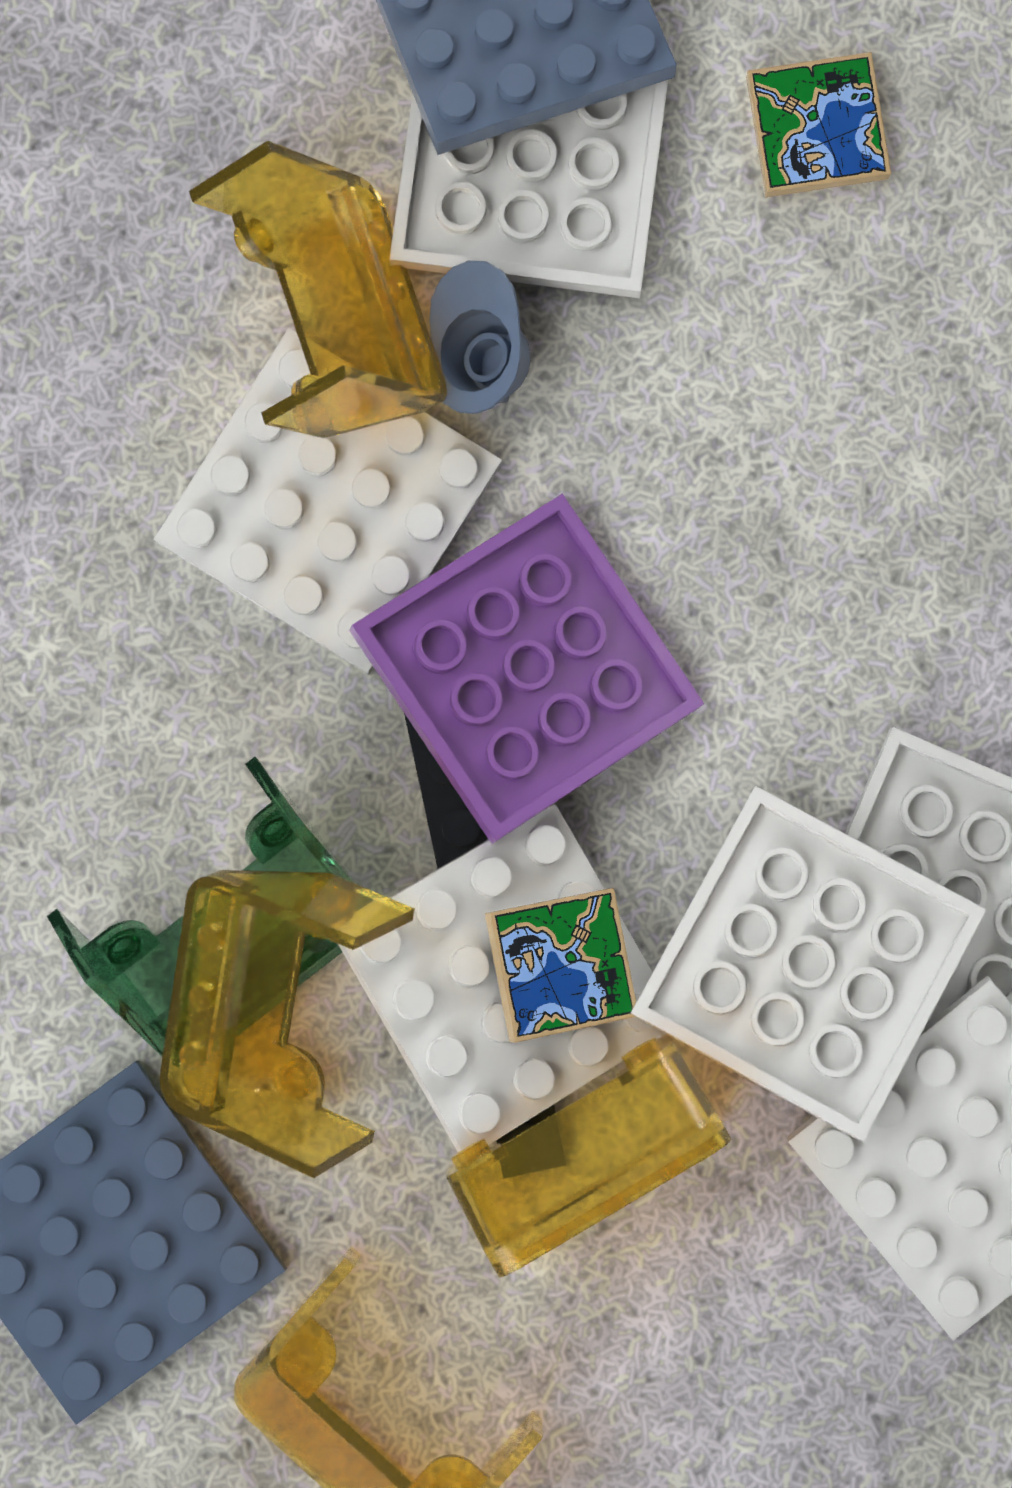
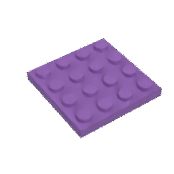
[349,493,704,844]

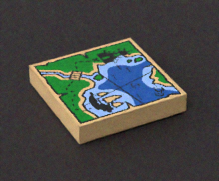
[746,52,891,198]
[485,888,636,1043]

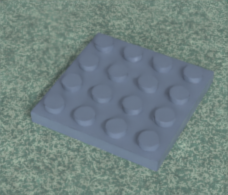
[376,0,677,155]
[0,1061,287,1425]

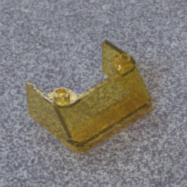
[189,141,447,438]
[160,870,415,1179]
[446,1037,732,1278]
[234,1246,543,1488]

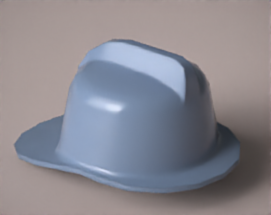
[429,260,531,414]

